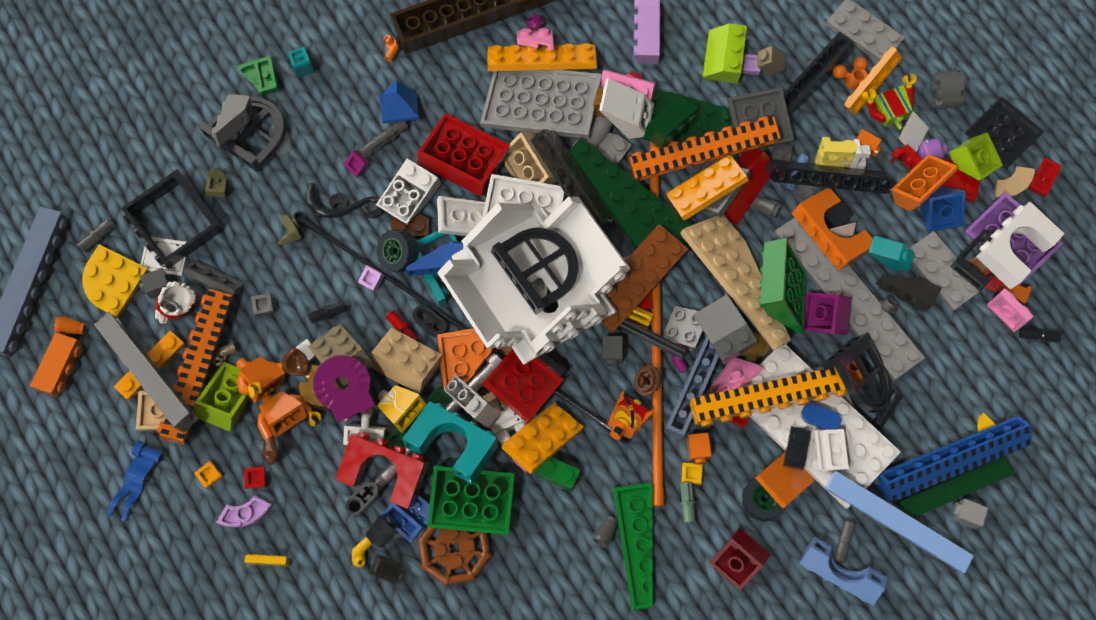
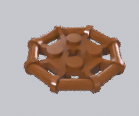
[417,527,492,587]

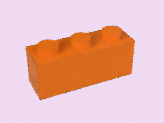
[30,332,83,398]

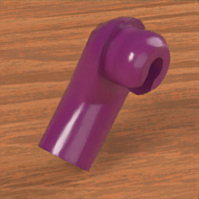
[671,344,688,374]

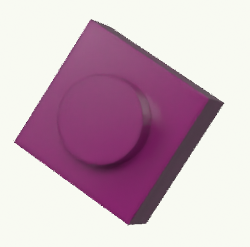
[344,150,369,177]

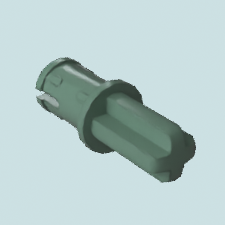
[680,482,696,523]

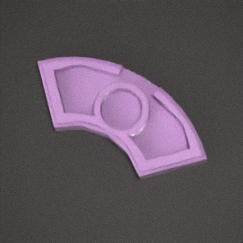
[216,496,273,528]

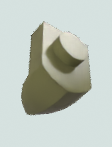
[205,167,227,197]
[278,214,301,245]

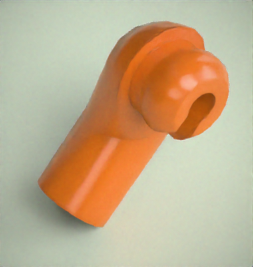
[384,35,399,62]

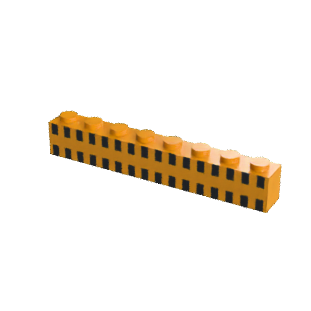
[689,367,848,427]

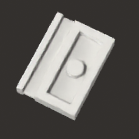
[813,429,849,472]

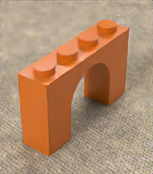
[791,188,873,271]

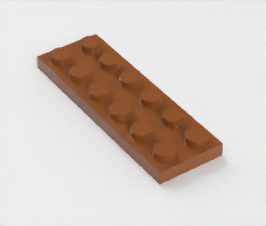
[601,224,688,334]

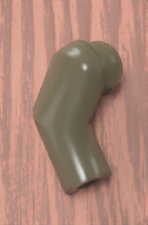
[212,343,237,366]

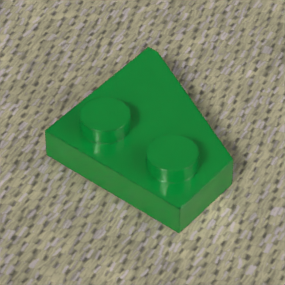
[238,56,279,95]

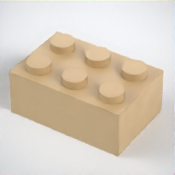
[370,327,442,394]

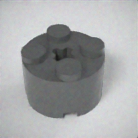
[930,70,965,109]

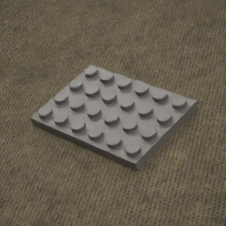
[480,70,602,139]

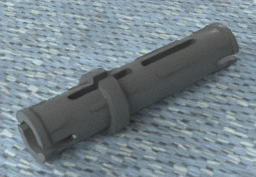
[357,121,408,159]

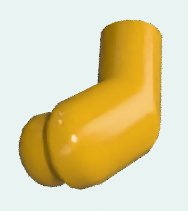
[352,537,373,568]

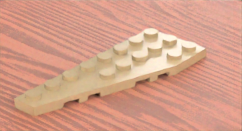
[680,214,791,350]

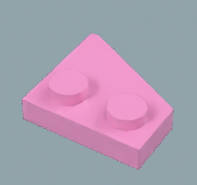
[517,28,553,50]

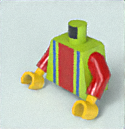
[862,74,917,131]

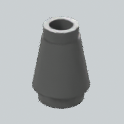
[752,196,782,219]
[592,516,618,548]

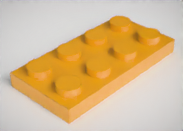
[666,154,749,221]
[501,402,583,474]

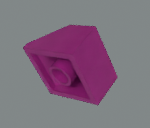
[804,292,852,335]

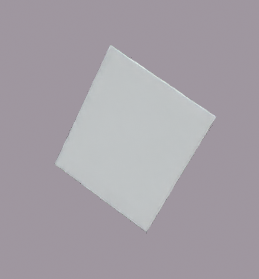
[899,111,929,152]

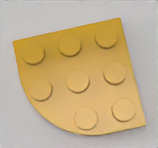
[83,244,149,318]

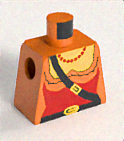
[607,391,654,440]

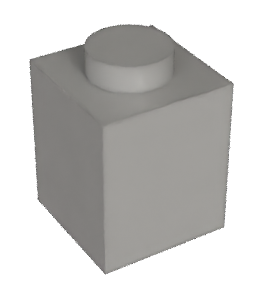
[953,499,988,529]

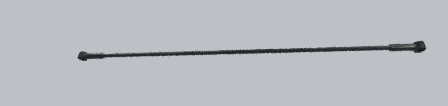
[293,211,631,445]

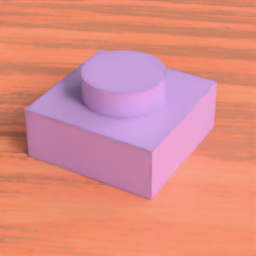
[741,54,760,75]
[358,265,385,291]

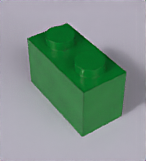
[535,457,580,492]

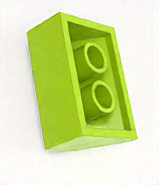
[702,23,747,84]

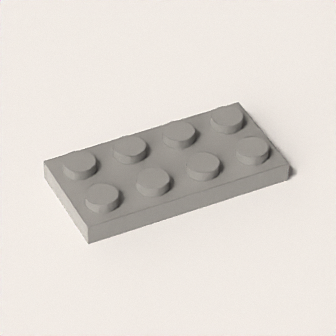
[825,0,905,62]
[909,231,984,312]

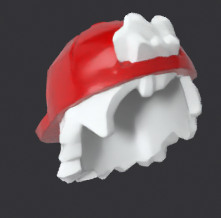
[155,281,196,324]

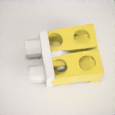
[815,137,871,169]

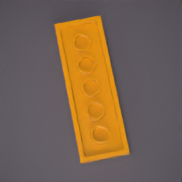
[487,43,597,71]

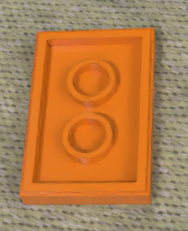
[755,453,815,508]

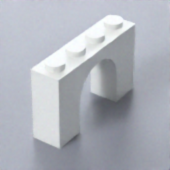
[976,202,1064,289]

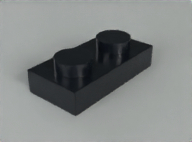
[783,426,811,471]

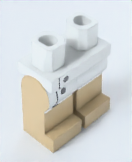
[482,393,527,445]

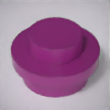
[527,14,544,30]

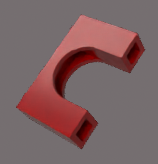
[335,431,430,509]

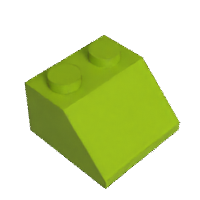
[949,132,1003,180]

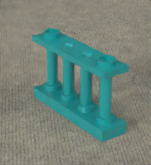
[415,231,458,307]

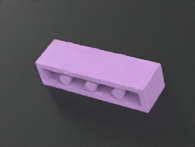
[633,0,660,64]

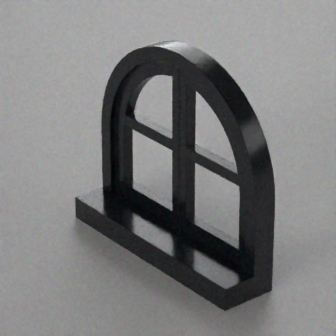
[198,97,285,172]
[491,228,578,315]
[822,333,891,413]

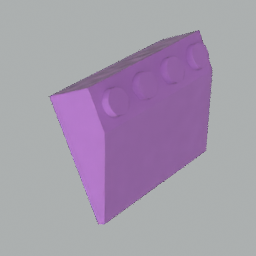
[965,192,1064,284]

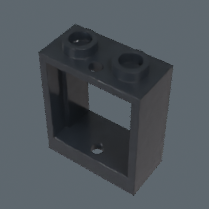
[950,229,995,291]

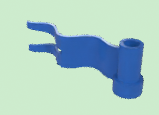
[107,440,164,522]

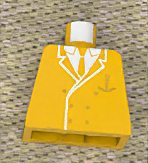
[378,386,427,433]

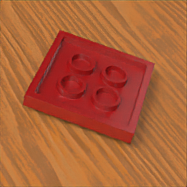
[482,349,564,423]

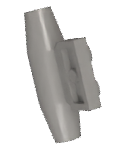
[565,117,631,170]

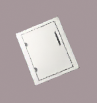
[140,237,186,276]

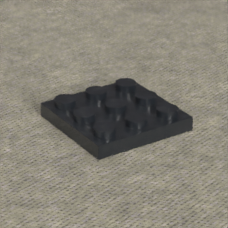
[965,96,1044,169]

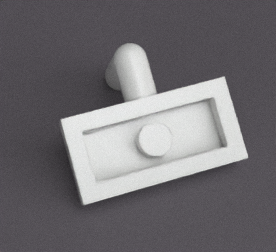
[343,409,385,445]

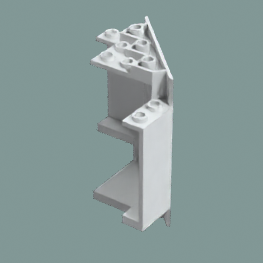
[437,197,630,365]

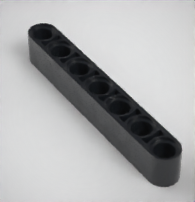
[765,160,895,194]

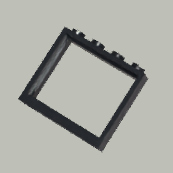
[121,169,224,269]

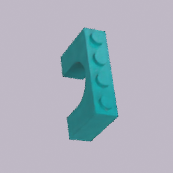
[403,401,498,484]

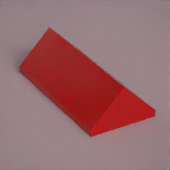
[724,150,776,225]

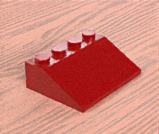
[417,113,510,197]

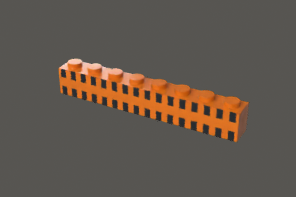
[629,116,780,181]
[158,289,232,446]

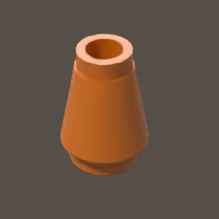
[54,315,86,335]

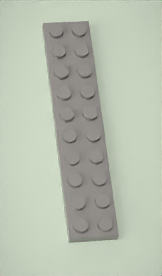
[774,218,925,381]

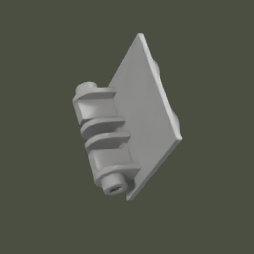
[662,306,703,351]

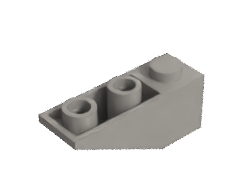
[212,94,253,147]
[443,375,501,428]

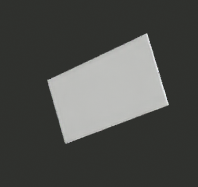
[829,222,856,238]

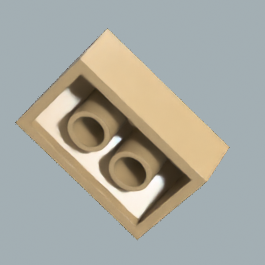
[503,132,562,185]

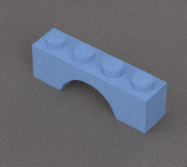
[799,536,888,606]

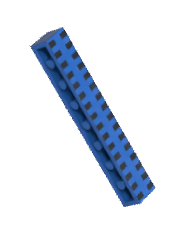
[878,416,1033,503]

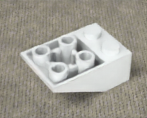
[600,78,654,139]
[376,159,441,224]

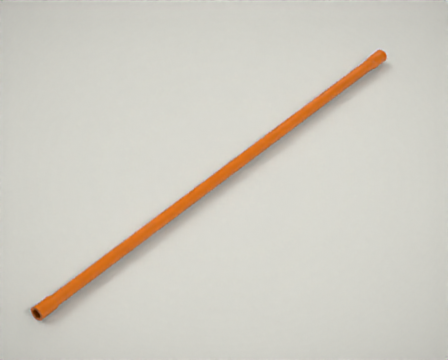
[650,141,664,507]

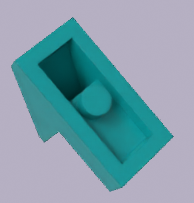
[287,47,314,78]

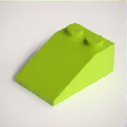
[195,362,250,432]

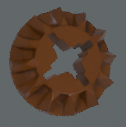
[634,365,661,396]

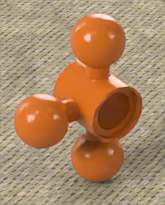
[833,57,880,92]

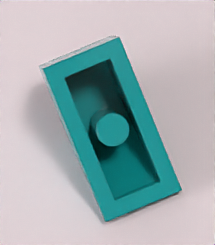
[868,236,915,271]

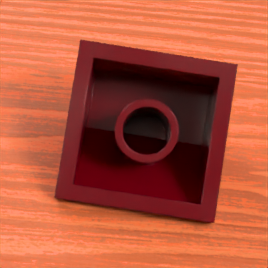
[709,528,771,591]

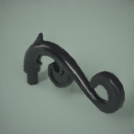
[305,183,384,221]

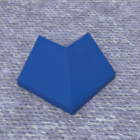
[379,80,419,123]
[920,187,966,232]

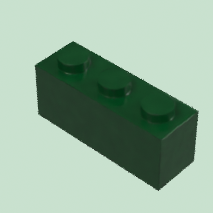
[644,95,698,149]

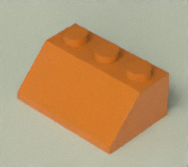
[891,154,959,211]

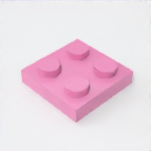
[987,289,1034,332]

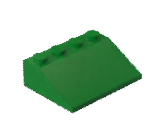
[759,238,806,334]
[427,466,515,535]

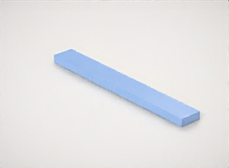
[825,471,974,573]

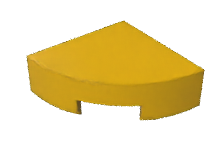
[977,412,996,432]

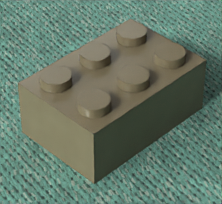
[309,324,373,388]

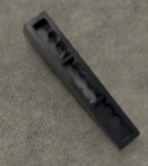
[783,32,854,116]

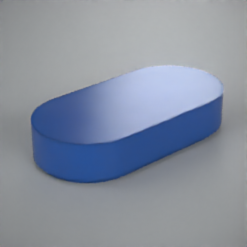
[801,403,841,430]

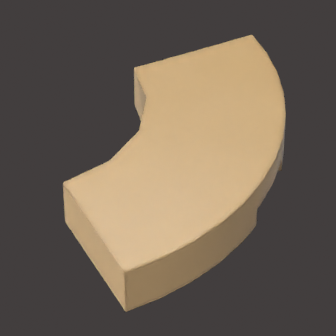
[994,166,1035,200]

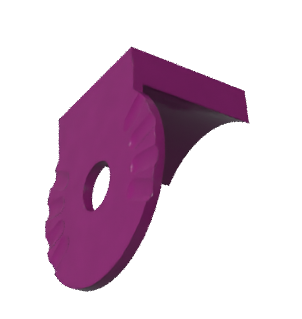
[313,355,375,422]

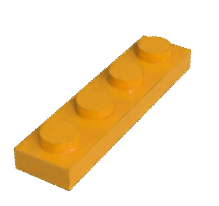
[844,47,902,115]
[114,331,186,401]

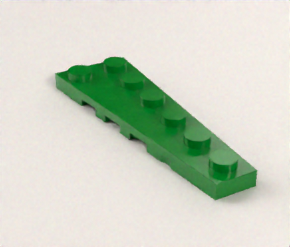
[613,482,653,611]

